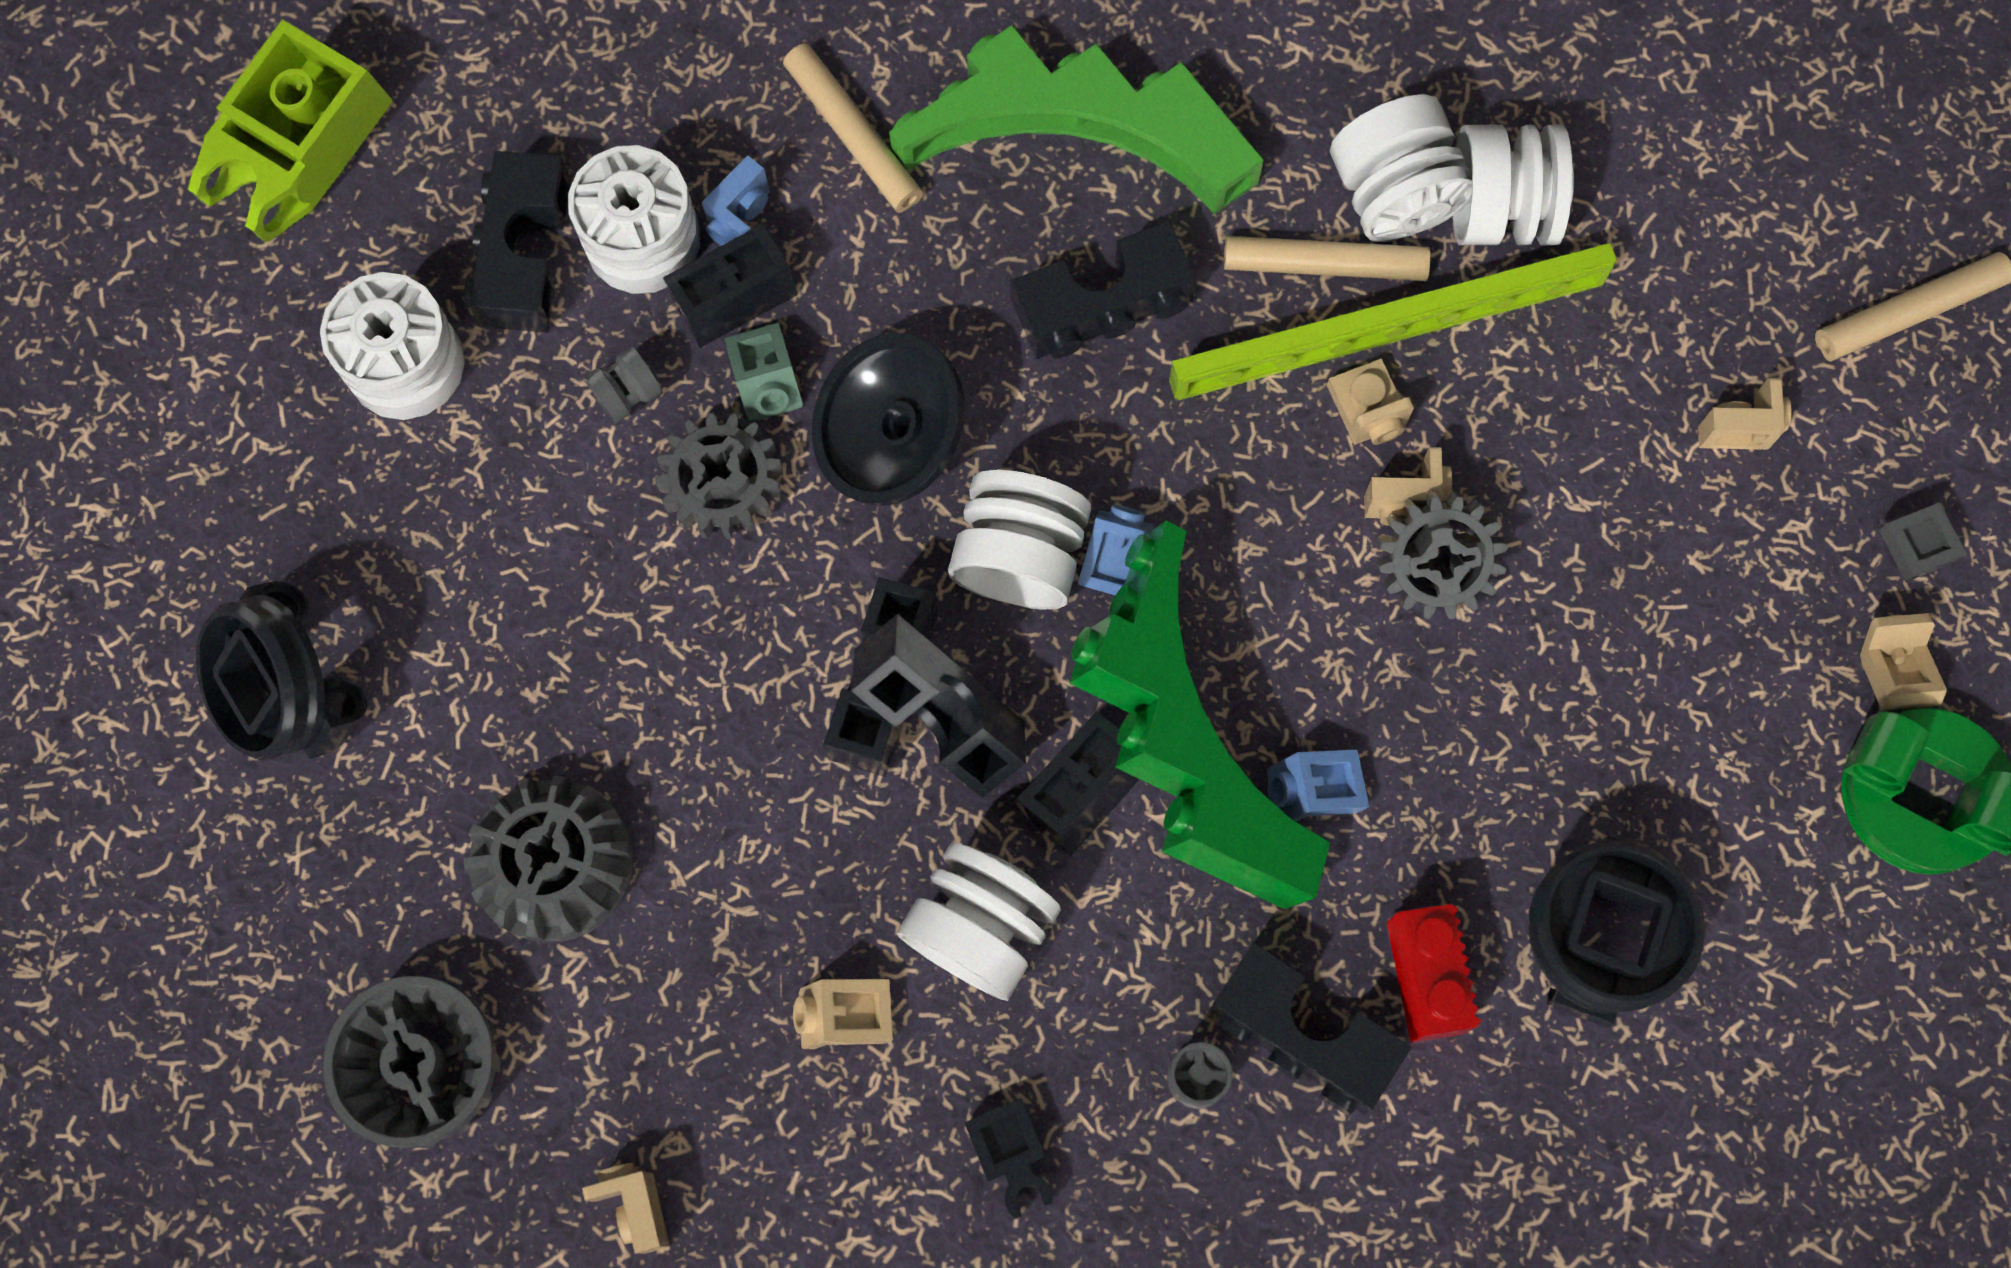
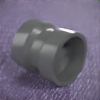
[583,346,663,424]
[1167,1042,1233,1110]

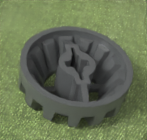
[464,776,634,943]
[323,976,501,1148]

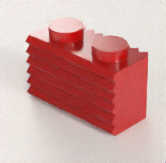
[1386,904,1482,1043]

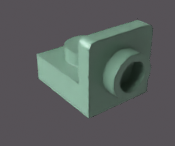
[724,323,803,422]

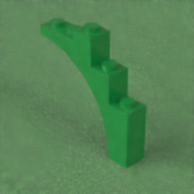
[1069,520,1330,910]

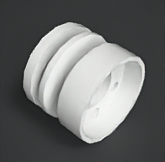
[1330,94,1472,242]
[1453,125,1574,245]
[568,145,700,294]
[320,272,465,420]
[948,470,1091,610]
[897,843,1061,1001]

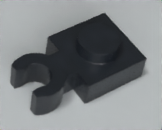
[964,1098,1053,1219]

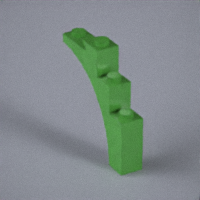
[889,25,1263,214]

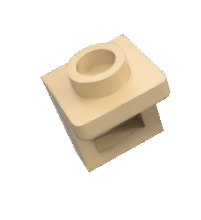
[1364,447,1452,526]
[1860,613,1947,711]

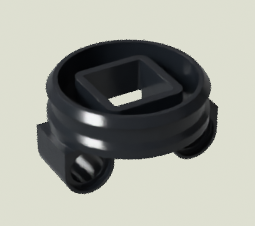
[196,581,367,761]
[1528,836,1705,1028]

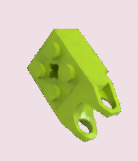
[188,19,393,243]

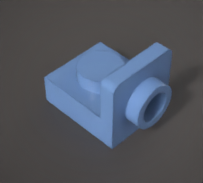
[702,155,770,246]
[1078,505,1154,595]
[1267,750,1369,822]

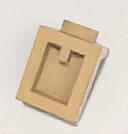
[1327,359,1414,445]
[1698,378,1791,450]
[793,979,893,1049]
[582,1163,670,1254]

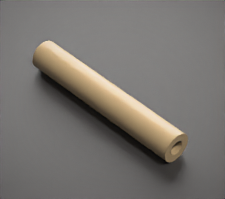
[783,43,923,213]
[1224,236,1430,281]
[1815,252,2011,361]

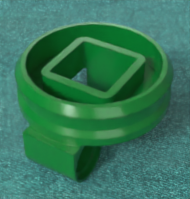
[1841,708,2011,874]

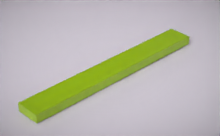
[1169,243,1617,401]

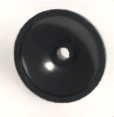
[812,333,965,506]

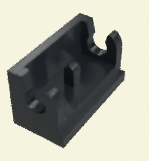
[663,224,798,348]
[1017,711,1140,856]

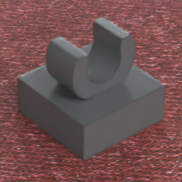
[1879,502,1967,582]

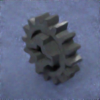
[655,413,783,539]
[1376,490,1508,619]

